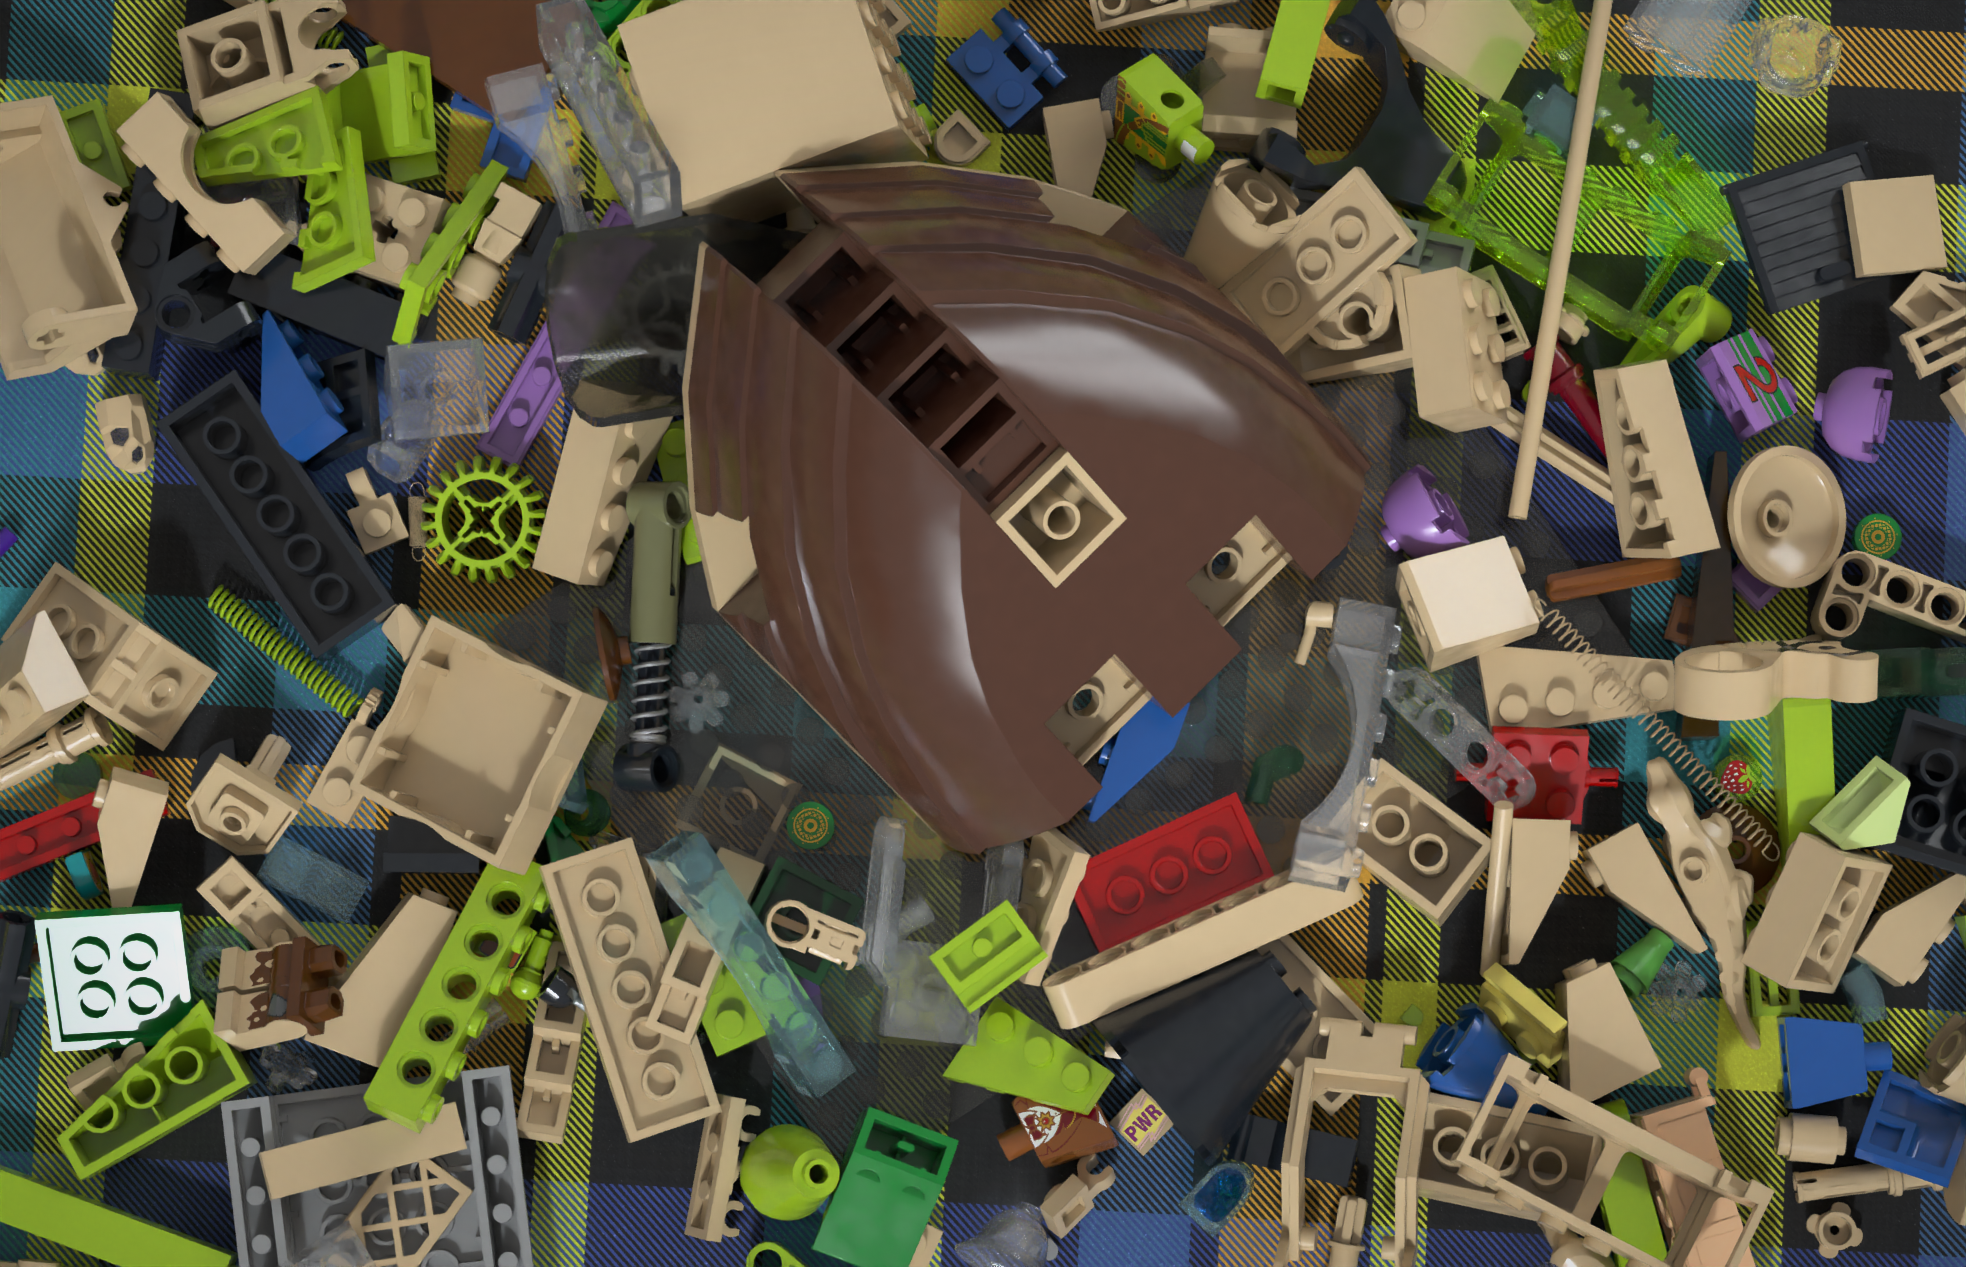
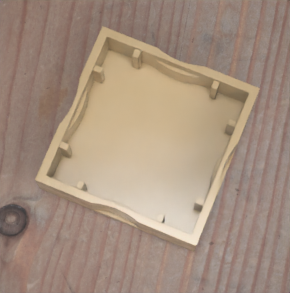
[348,615,608,875]

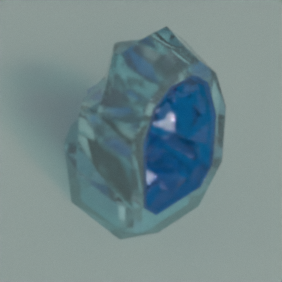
[1177,1161,1254,1238]

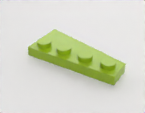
[391,159,509,348]

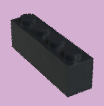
[227,247,430,370]

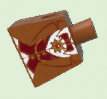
[996,1096,1119,1168]

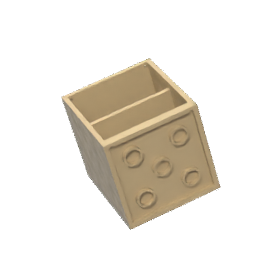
[617,0,932,237]

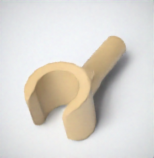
[1294,601,1334,666]

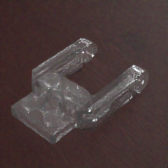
[859,816,1024,1046]

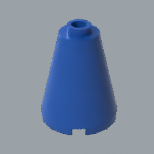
[1416,1002,1548,1116]

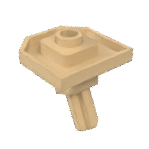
[186,734,303,855]

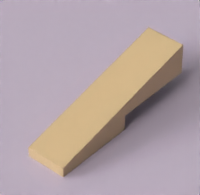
[258,1102,467,1200]

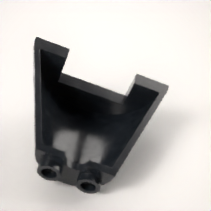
[1091,949,1317,1166]

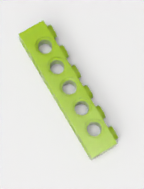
[363,861,550,1134]

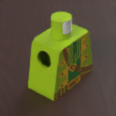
[1114,53,1215,170]

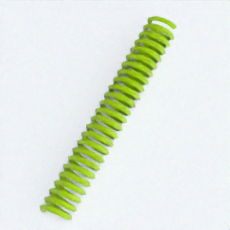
[208,584,364,718]

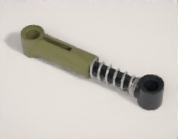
[613,481,692,793]

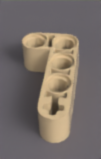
[1810,551,1966,644]

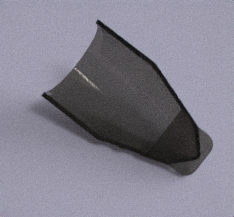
[545,213,808,428]

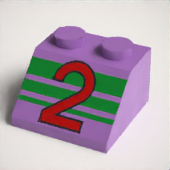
[1695,329,1798,444]

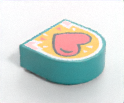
[65,849,104,901]

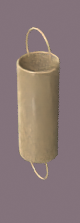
[408,482,428,561]

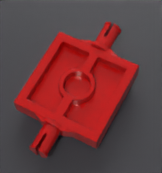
[1454,726,1619,825]

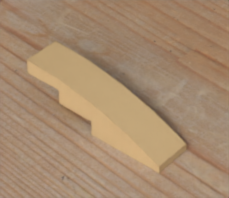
[517,941,587,1144]

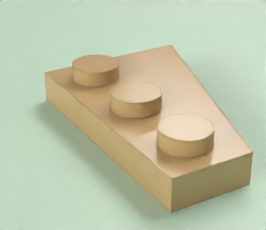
[1013,828,1090,986]

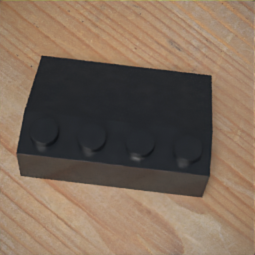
[1870,708,1966,877]

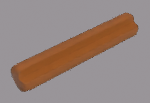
[1545,557,1682,602]

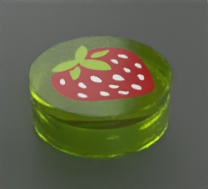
[1712,754,1762,802]

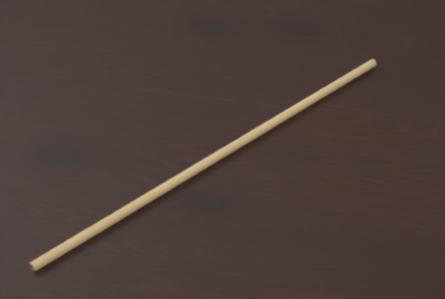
[1508,0,1613,520]

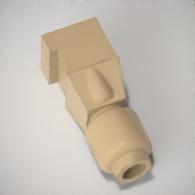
[451,181,543,308]

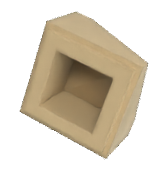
[382,603,426,664]

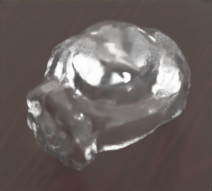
[1746,14,1842,99]

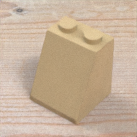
[1395,536,1544,673]
[1554,958,1662,1102]

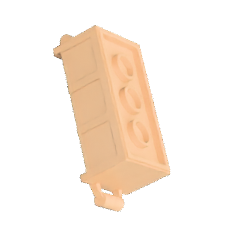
[1630,1067,1756,1267]

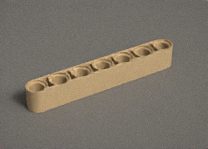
[1042,850,1363,1029]

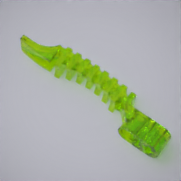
[1509,0,1734,244]

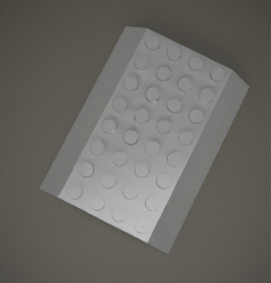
[221,1065,534,1267]

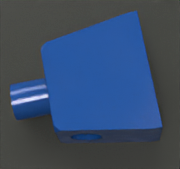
[1777,1017,1893,1109]

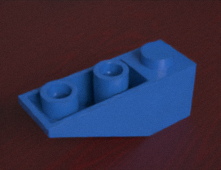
[261,310,348,464]
[1082,700,1190,824]

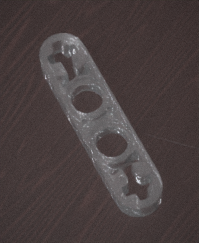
[1386,667,1536,810]

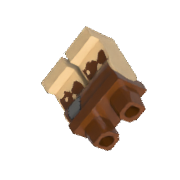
[213,936,348,1052]

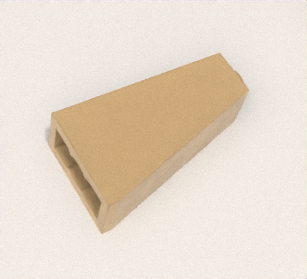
[302,888,458,1068]

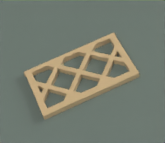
[317,1159,473,1267]

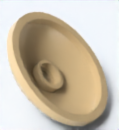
[1727,446,1846,589]

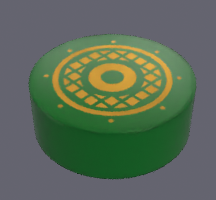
[1851,513,1902,560]
[787,802,835,850]

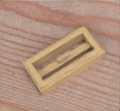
[1899,305,1966,380]

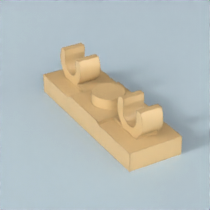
[684,1093,761,1242]

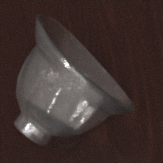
[954,1202,1048,1267]

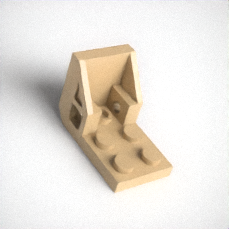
[1,561,218,751]

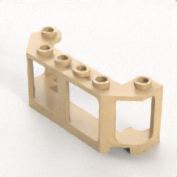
[1450,1053,1775,1267]

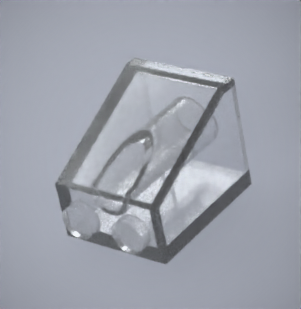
[1623,0,1753,79]

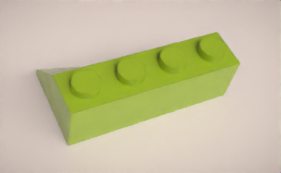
[57,999,258,1180]

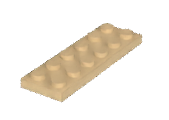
[539,837,722,1143]

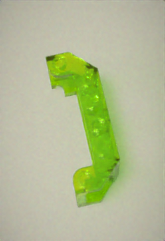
[1423,98,1732,355]

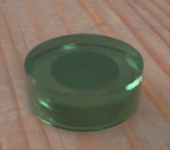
[53,753,103,799]

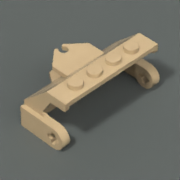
[0,95,138,381]

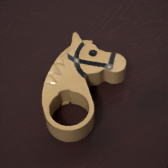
[1673,635,1879,721]

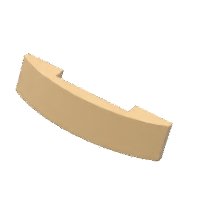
[196,855,345,986]

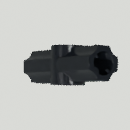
[488,200,584,346]
[0,910,36,1059]

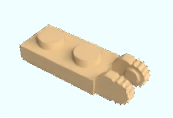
[306,687,384,825]

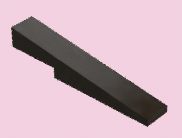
[1674,451,1735,741]

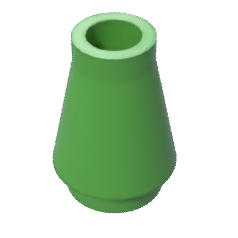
[1610,928,1674,999]

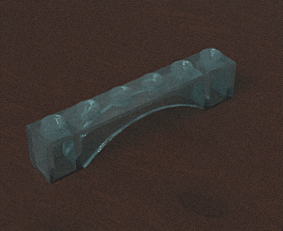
[645,830,857,1099]

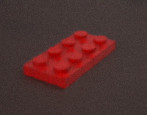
[1074,792,1275,953]

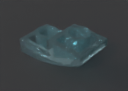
[256,836,370,924]

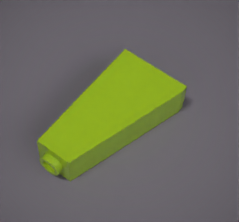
[1767,698,1835,870]

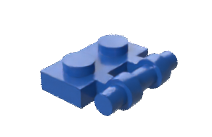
[946,7,1068,132]

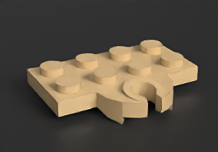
[1219,166,1418,359]

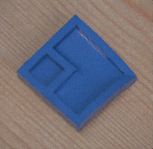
[1854,1070,1966,1188]

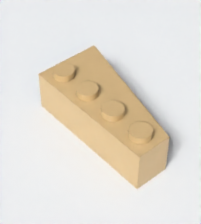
[1593,359,1721,558]
[532,384,677,586]

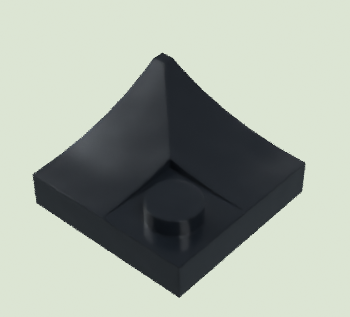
[304,348,382,472]

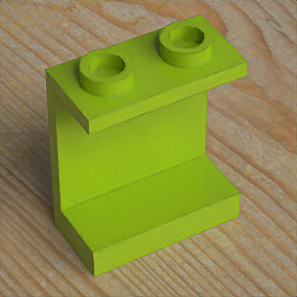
[326,50,437,164]

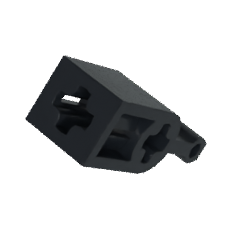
[1227,1114,1360,1187]

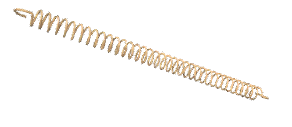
[1534,598,1780,862]

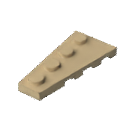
[1476,646,1674,736]

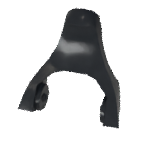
[1247,0,1467,221]

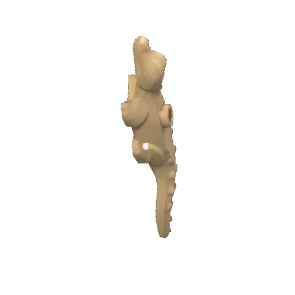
[1646,757,1761,1050]

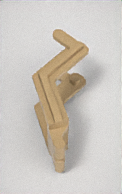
[1273,1016,1430,1267]

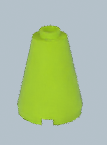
[740,1124,840,1221]

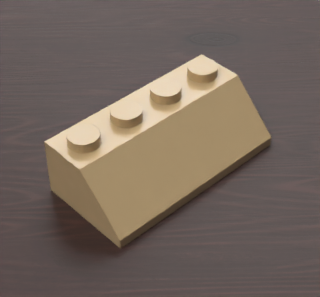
[1418,1092,1604,1221]

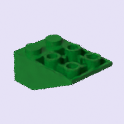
[811,1106,959,1267]

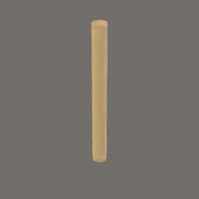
[1480,801,1514,977]

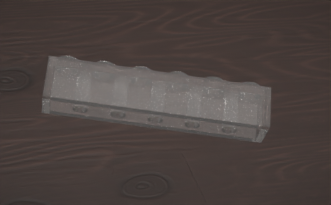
[536,0,683,228]

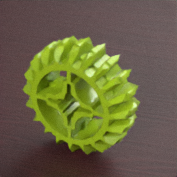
[421,455,547,584]

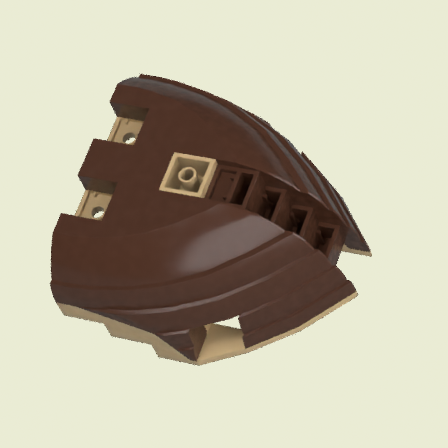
[682,161,1371,854]

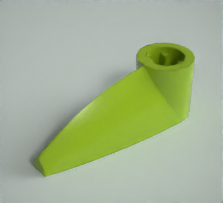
[1620,285,1732,365]

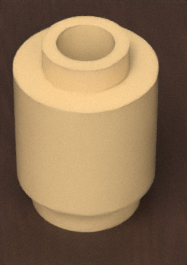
[1774,1113,1847,1164]

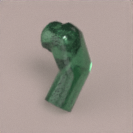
[1245,745,1304,806]

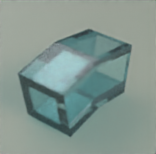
[1838,963,1888,1024]

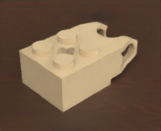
[176,0,360,131]
[287,173,451,292]

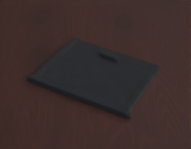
[1719,140,1888,316]

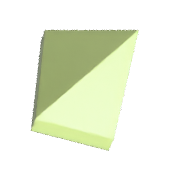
[1809,755,1910,851]

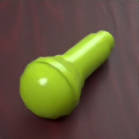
[510,928,554,1000]

